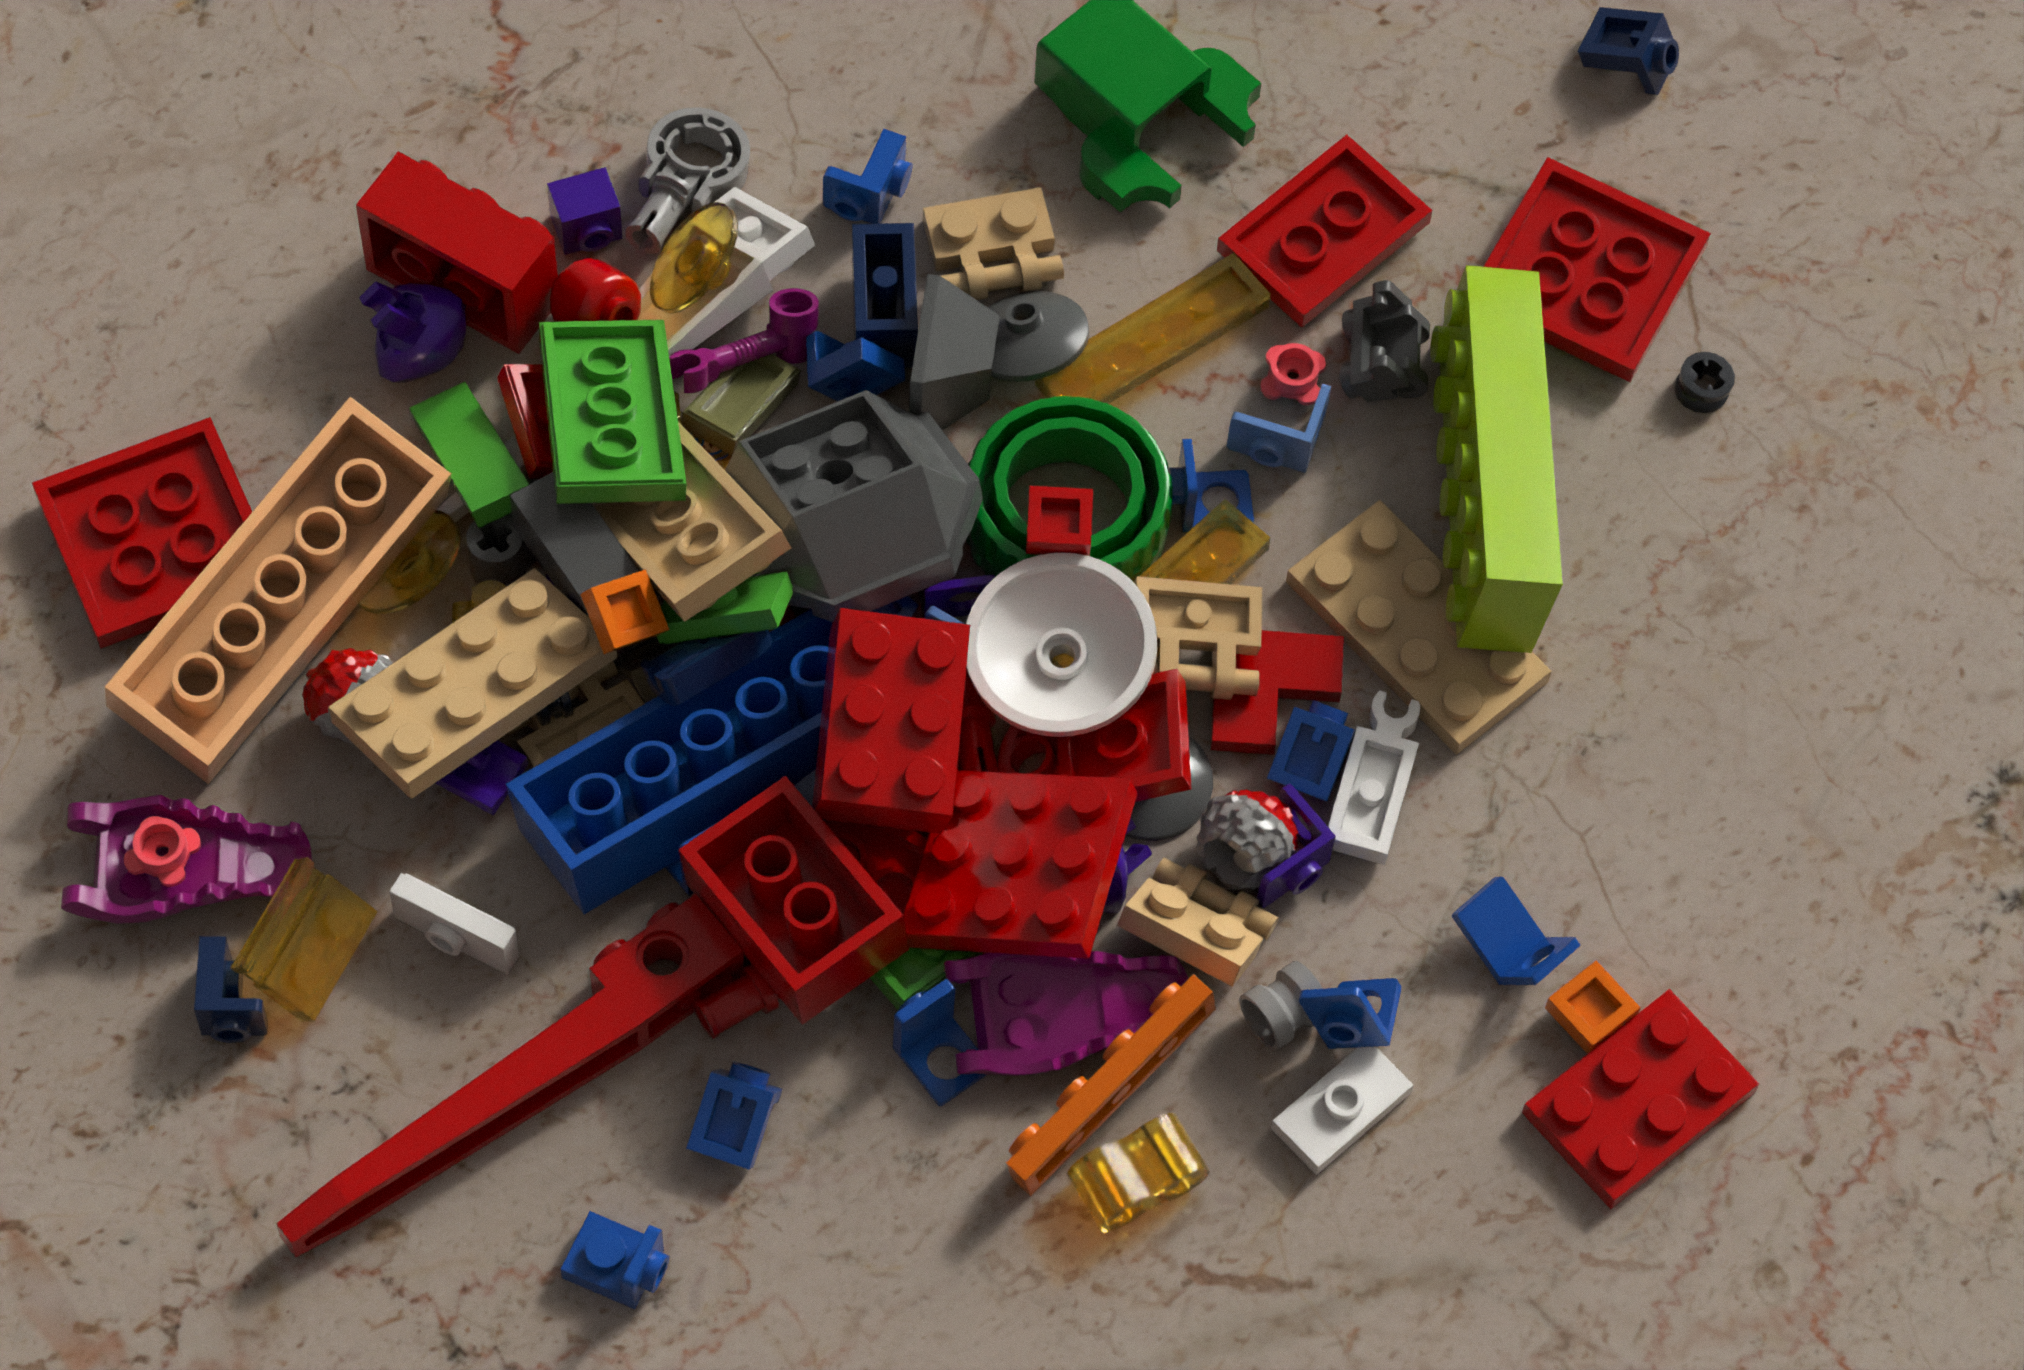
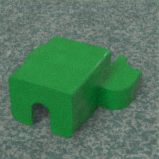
[1034,0,1262,213]

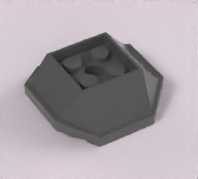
[725,390,983,622]

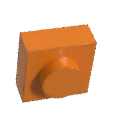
[580,569,669,655]
[1545,960,1641,1054]

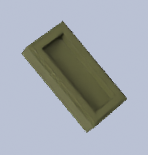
[681,354,801,455]

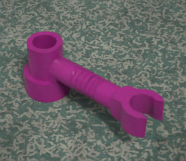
[669,288,819,393]

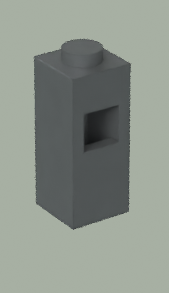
[510,472,639,617]

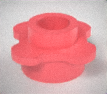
[1260,343,1326,406]
[124,816,201,887]

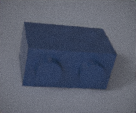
[852,223,918,367]

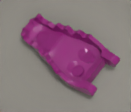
[61,795,312,924]
[944,951,1189,1077]

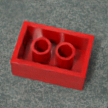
[356,151,558,354]
[812,608,970,834]
[678,776,909,1025]

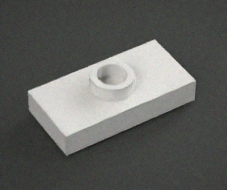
[389,873,519,975]
[1271,1047,1414,1175]

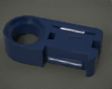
[640,630,772,706]

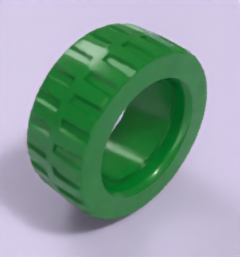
[966,396,1173,583]

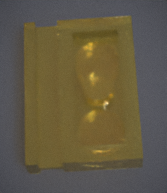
[230,858,378,1022]

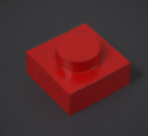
[1026,485,1093,556]

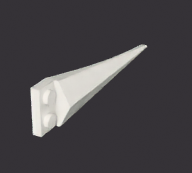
[414,187,815,547]

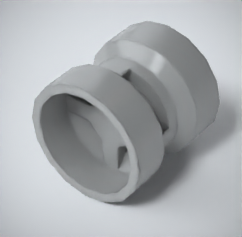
[1239,961,1323,1051]

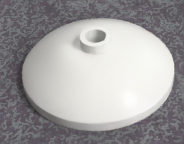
[966,553,1157,737]

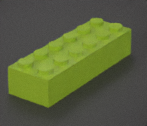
[1430,265,1563,653]

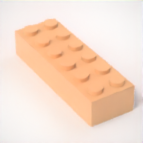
[105,397,451,784]

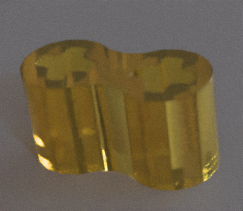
[1067,1113,1210,1233]

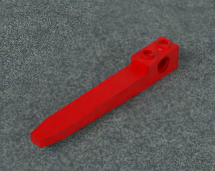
[276,894,744,1257]

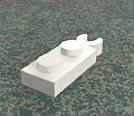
[1328,691,1420,865]

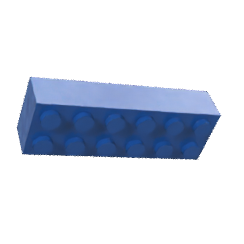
[505,609,833,914]

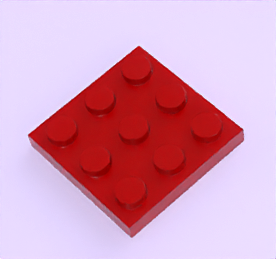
[1483,157,1711,383]
[32,417,252,649]
[904,770,1138,959]

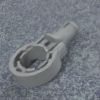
[625,108,750,254]

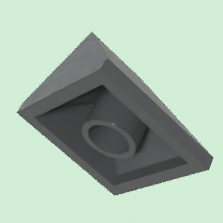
[909,274,1000,430]

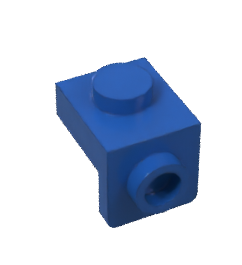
[823,129,913,224]

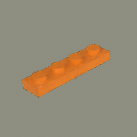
[1006,974,1216,1196]

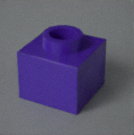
[547,167,623,255]

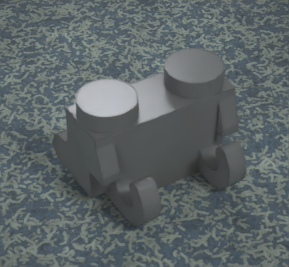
[1339,280,1430,402]

